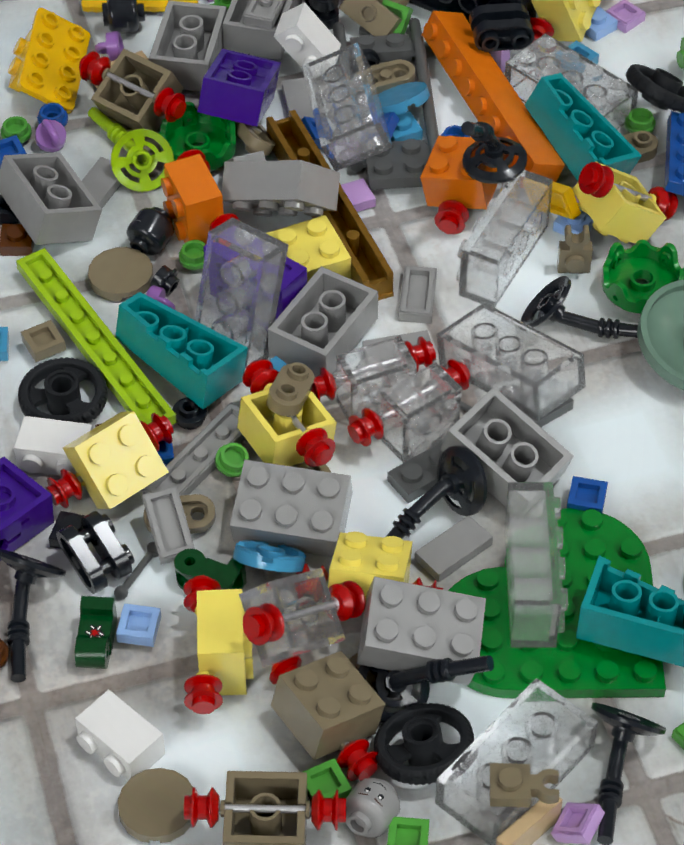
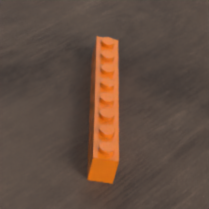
[422,10,565,188]

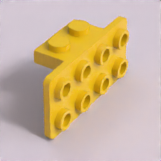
[8,8,90,114]

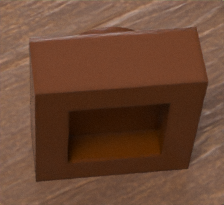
[0,224,34,256]

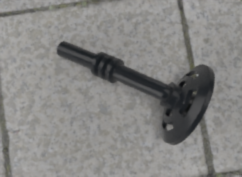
[461,121,527,184]
[520,276,638,339]
[386,445,487,539]
[0,549,66,683]
[358,655,494,723]
[591,703,666,845]

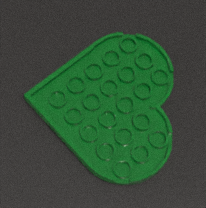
[448,508,666,699]

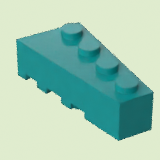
[525,73,642,181]
[115,292,248,409]
[576,556,684,667]

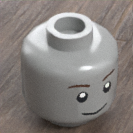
[346,778,400,838]

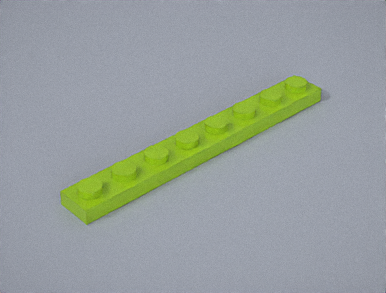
[16,248,176,425]

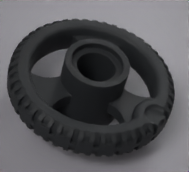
[625,64,684,113]
[18,357,108,424]
[374,703,475,785]

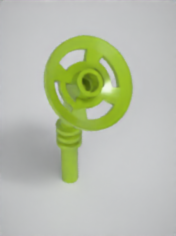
[88,107,174,192]

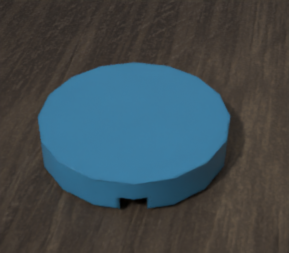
[369,81,430,116]
[233,540,306,573]

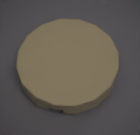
[88,247,153,302]
[118,768,193,843]

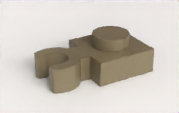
[557,225,593,273]
[489,763,560,808]

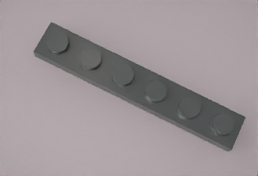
[387,379,574,503]

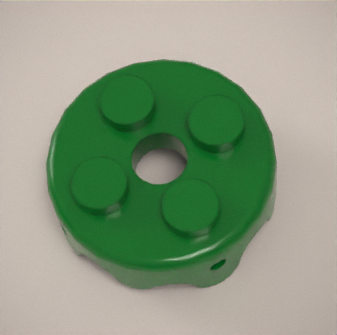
[158,102,236,172]
[601,239,684,314]

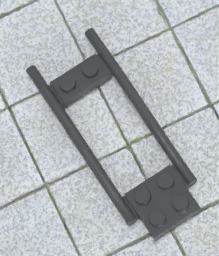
[332,18,439,190]

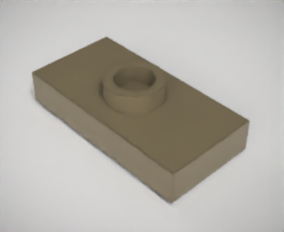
[339,0,402,36]

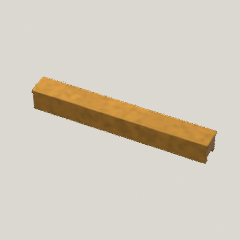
[266,110,394,301]

